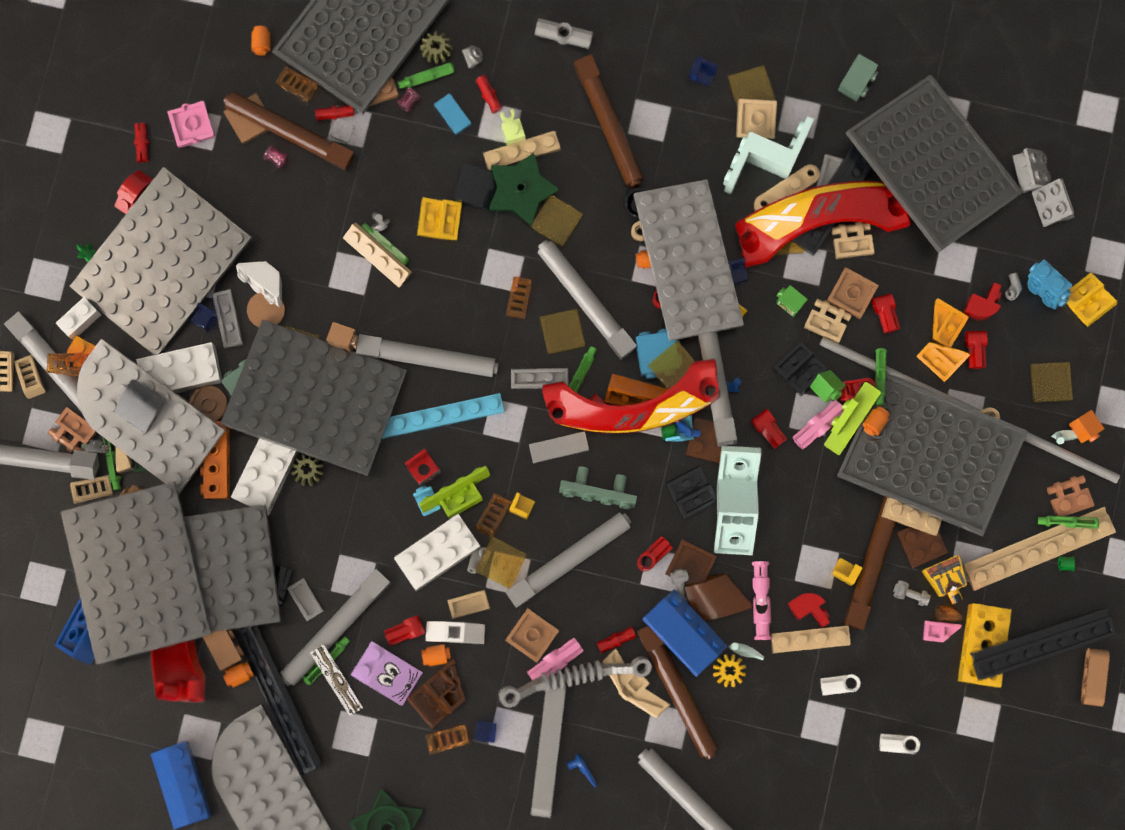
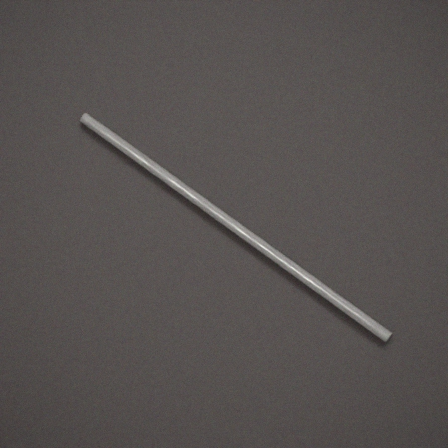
[819,336,1120,483]

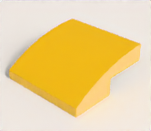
[417,197,462,240]
[1067,273,1117,327]

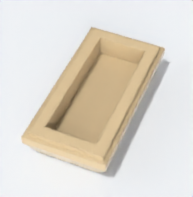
[447,590,490,619]

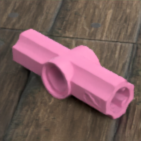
[792,401,844,450]
[527,638,584,680]

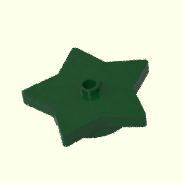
[489,154,558,225]
[349,789,423,830]

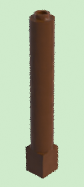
[574,54,644,187]
[223,91,355,172]
[843,496,896,630]
[636,626,719,760]

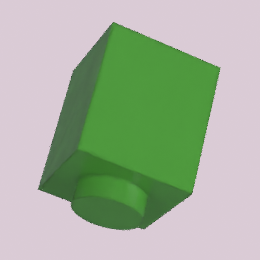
[776,285,808,317]
[810,370,845,403]

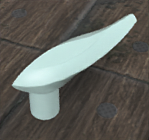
[1051,430,1078,444]
[728,643,764,660]

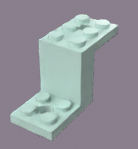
[723,116,814,194]
[714,446,761,555]

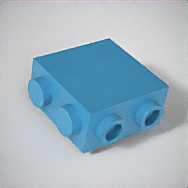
[1027,260,1072,310]
[635,329,683,379]

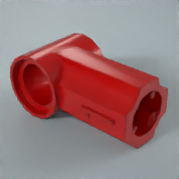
[872,293,900,333]
[965,331,987,369]
[751,409,787,449]
[637,536,673,572]
[384,615,425,646]

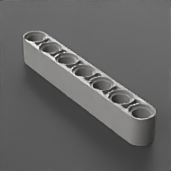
[531,682,566,818]

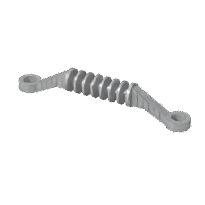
[499,656,652,707]

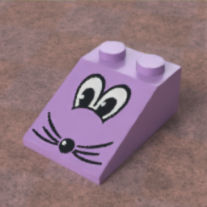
[351,641,423,706]

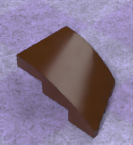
[685,573,753,621]
[407,659,465,729]

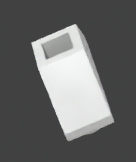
[236,261,282,307]
[426,622,485,644]

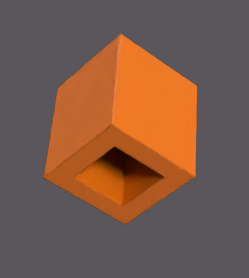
[1069,410,1104,443]

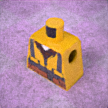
[922,555,967,604]

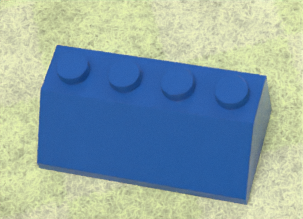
[643,589,728,676]
[54,598,95,665]
[151,741,212,829]

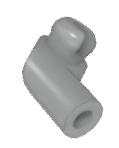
[1005,273,1022,300]
[467,547,489,573]

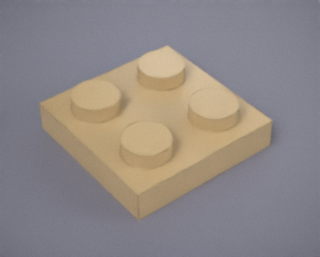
[736,99,777,139]

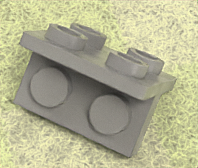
[1013,148,1051,193]
[1032,178,1074,227]

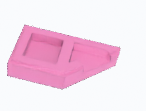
[923,621,962,642]

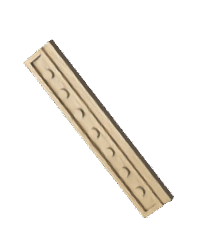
[963,507,1116,591]

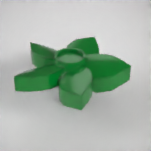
[76,243,97,262]

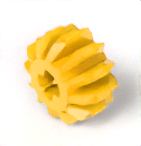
[713,654,746,687]

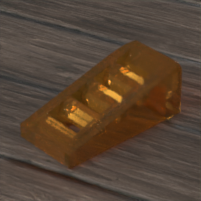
[276,67,317,102]
[506,276,532,319]
[46,353,89,376]
[476,493,511,538]
[935,605,962,622]
[425,724,470,755]

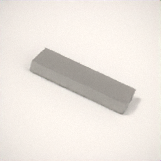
[212,289,244,349]
[511,368,569,389]
[529,431,589,464]

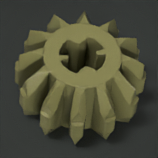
[420,31,452,64]
[291,454,324,486]

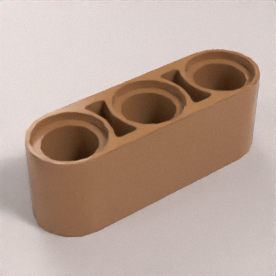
[1081,648,1110,707]

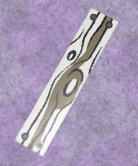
[310,644,363,716]

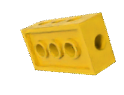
[958,603,1011,688]

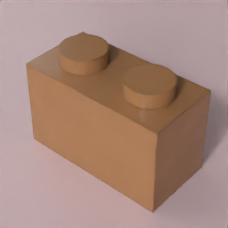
[326,322,358,352]
[203,629,244,671]

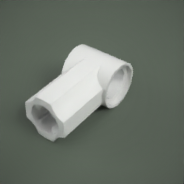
[820,674,860,695]
[879,734,920,754]

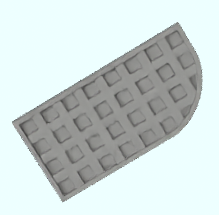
[77,339,226,493]
[212,705,331,830]

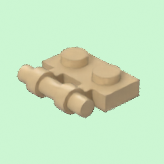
[831,222,874,259]
[804,299,852,343]

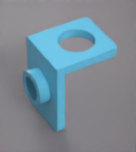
[665,415,694,442]
[413,486,440,516]

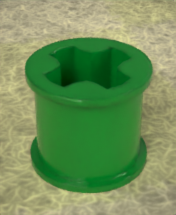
[660,423,676,440]
[1058,556,1075,571]

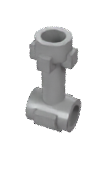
[670,569,689,603]
[893,581,931,606]

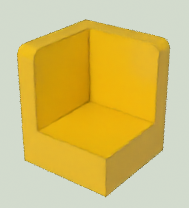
[509,492,535,519]
[830,558,862,586]

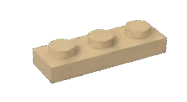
[882,498,942,536]

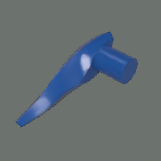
[726,378,741,392]
[674,420,701,437]
[567,754,597,787]

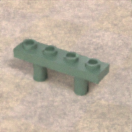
[559,466,637,509]

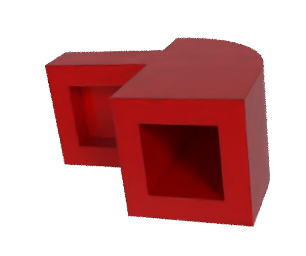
[115,170,153,214]
[963,282,1002,320]
[787,593,830,628]

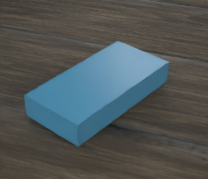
[434,93,471,135]

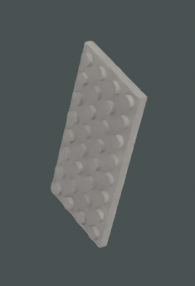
[633,180,744,341]

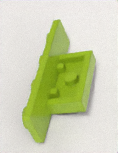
[824,382,881,455]
[419,466,490,519]

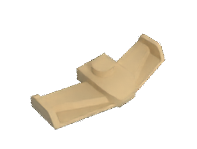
[602,648,670,718]

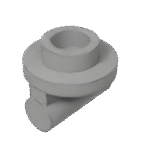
[462,46,482,68]
[372,212,390,231]

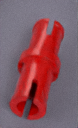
[475,75,503,114]
[315,105,354,121]
[134,123,149,163]
[596,626,637,654]

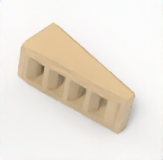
[0,351,15,392]
[14,355,46,399]
[116,447,134,474]
[70,475,113,504]

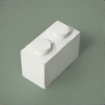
[56,297,102,340]

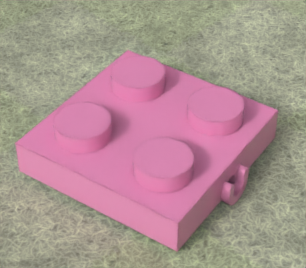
[167,101,215,148]

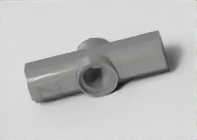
[535,18,593,49]

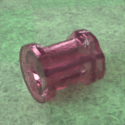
[396,87,421,112]
[263,145,288,169]

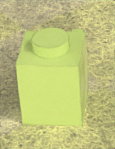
[500,109,525,145]

